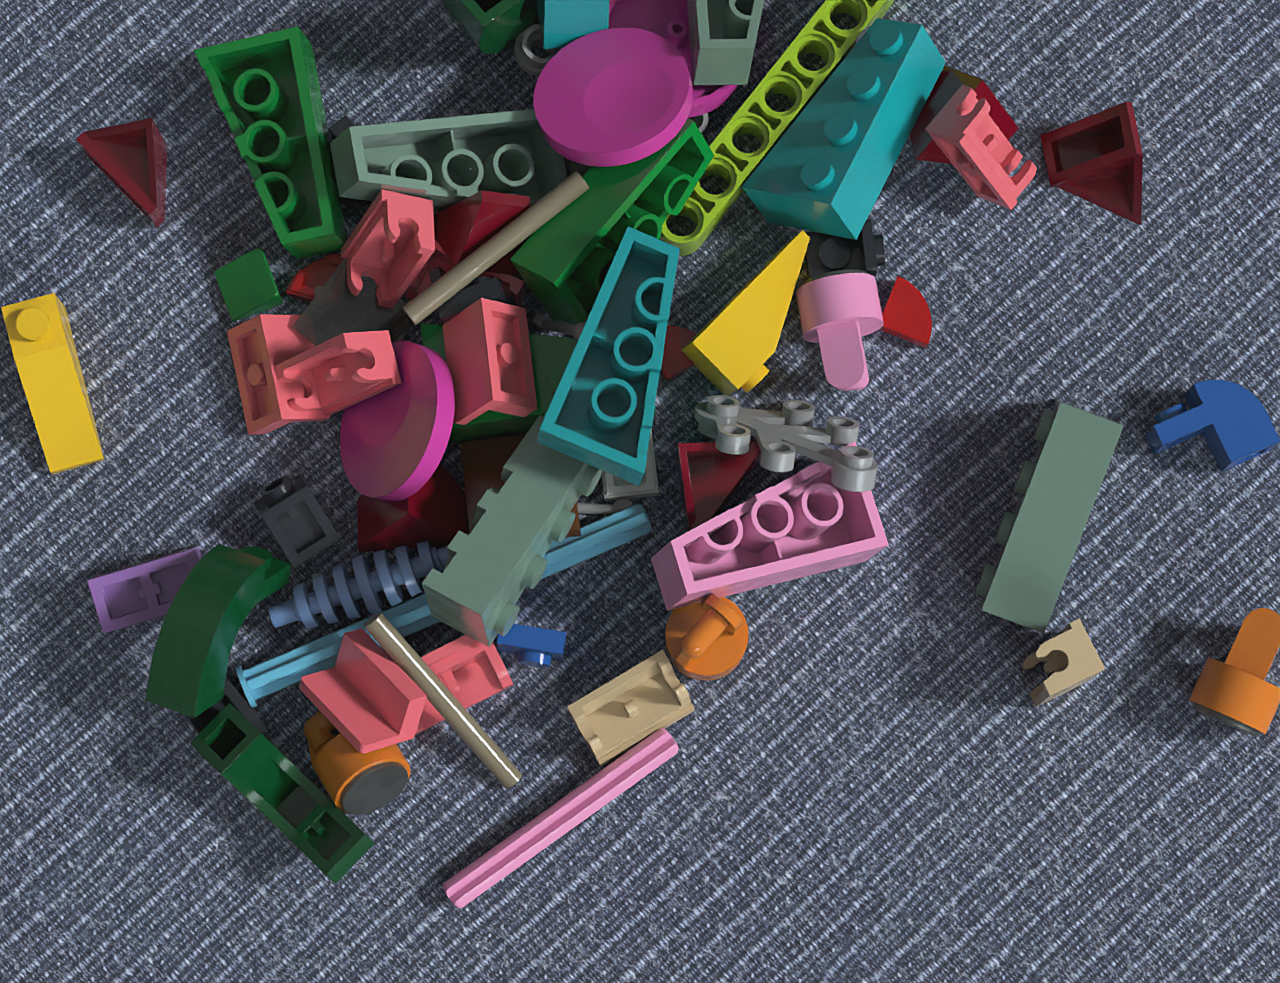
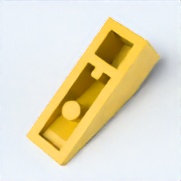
[681,230,810,396]
[1,293,105,474]

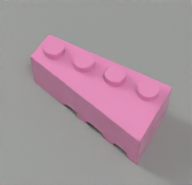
[651,441,889,611]

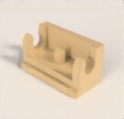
[1022,618,1105,707]
[567,650,695,767]

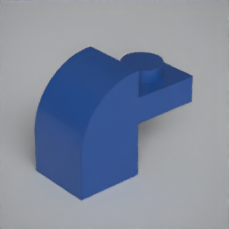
[1145,380,1280,472]

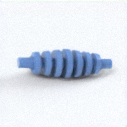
[268,541,449,629]

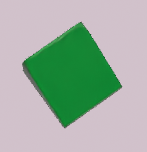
[214,247,283,322]

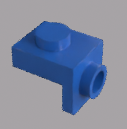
[497,602,566,668]

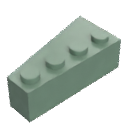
[687,0,765,85]
[330,109,567,211]
[974,399,1124,633]

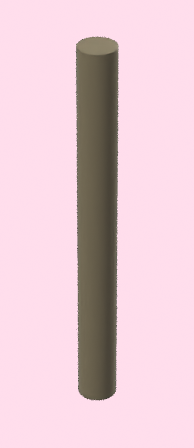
[402,171,589,325]
[364,612,522,789]

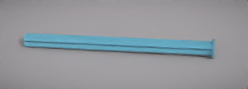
[235,504,651,708]

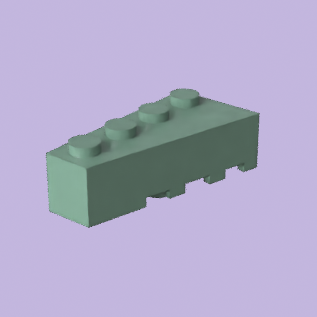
[422,415,603,647]

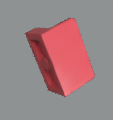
[443,298,538,425]
[227,314,331,435]
[299,628,427,754]

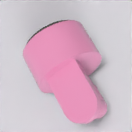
[795,269,884,391]

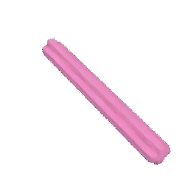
[443,728,679,908]

